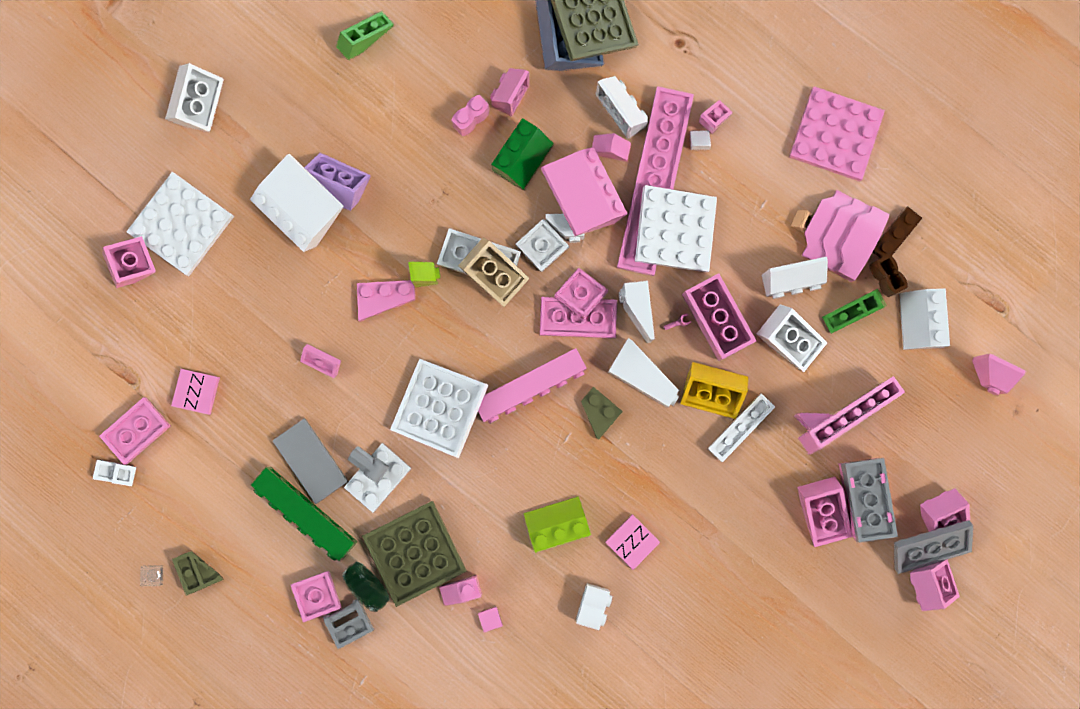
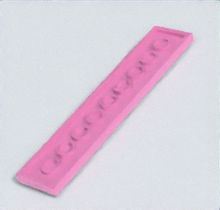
[617,86,694,276]

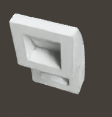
[93,460,136,486]

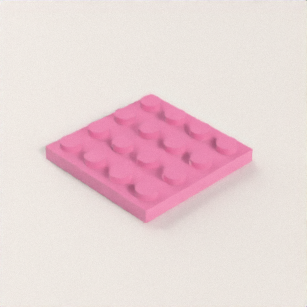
[789,87,885,181]

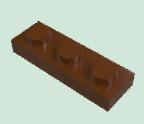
[873,206,922,258]

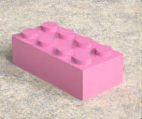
[682,273,756,361]

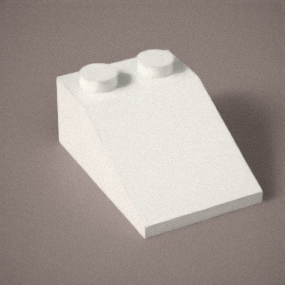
[619,281,655,343]
[757,304,827,372]

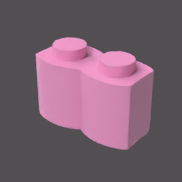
[452,95,490,136]

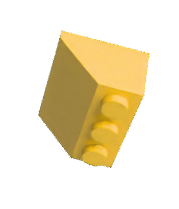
[680,362,748,419]

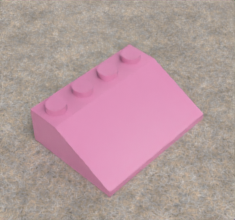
[541,147,627,236]

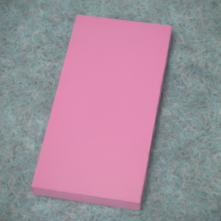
[540,297,617,338]

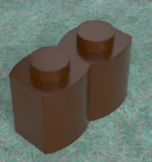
[870,254,908,297]

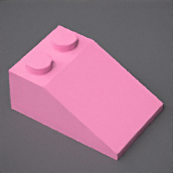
[797,477,852,547]

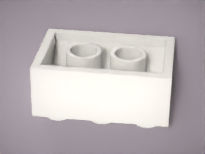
[165,63,223,132]
[596,76,648,139]
[761,257,828,299]
[899,288,950,350]

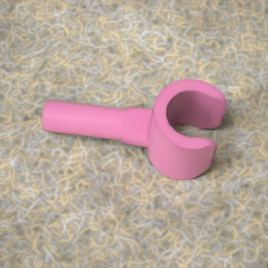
[664,314,691,330]

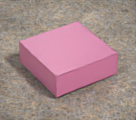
[478,606,503,632]

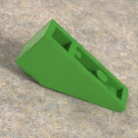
[336,11,394,60]
[822,289,887,334]

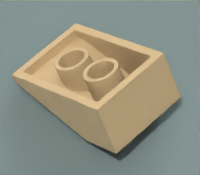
[458,237,530,307]

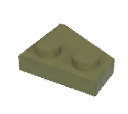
[581,387,623,440]
[172,551,224,596]

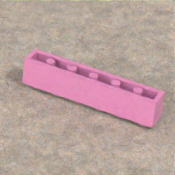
[478,348,587,424]
[798,376,905,455]

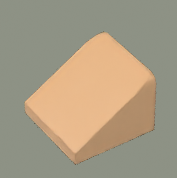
[791,210,814,233]

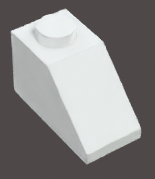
[546,214,584,243]

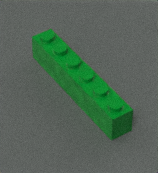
[251,467,358,561]

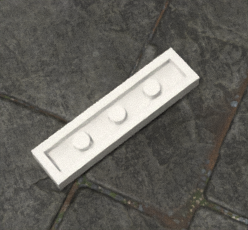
[707,394,775,462]

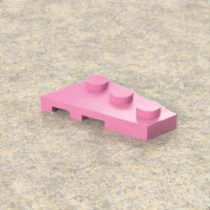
[357,280,416,322]

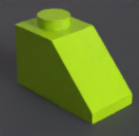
[408,262,441,287]

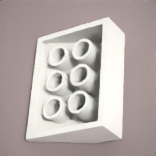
[250,154,344,252]

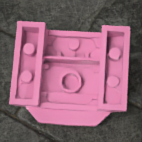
[801,190,889,282]

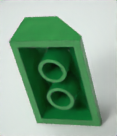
[491,118,554,190]

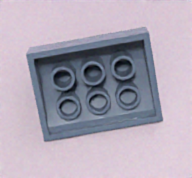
[536,0,604,71]

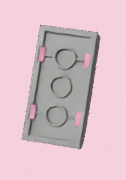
[839,458,898,543]

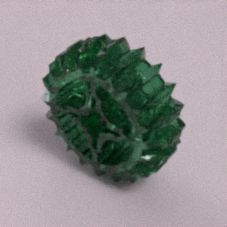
[343,562,389,612]

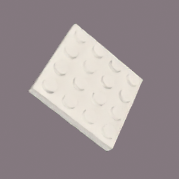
[127,172,234,276]
[635,185,717,273]
[390,359,488,458]

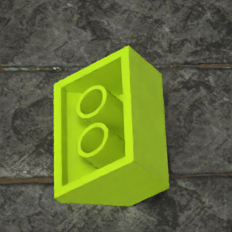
[523,496,591,553]

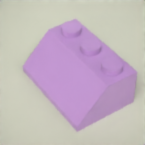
[304,153,371,211]

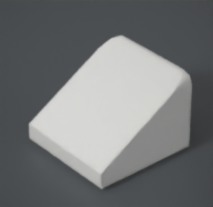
[690,131,711,150]

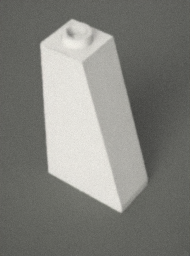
[608,338,679,408]

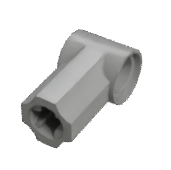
[347,446,389,483]

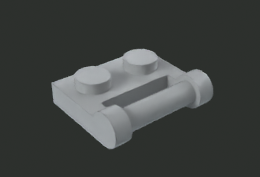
[323,598,374,649]

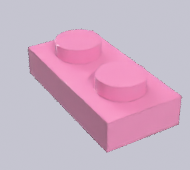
[300,344,341,378]

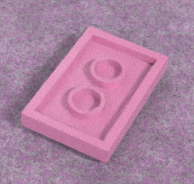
[99,397,171,465]

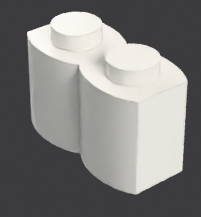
[576,583,612,630]

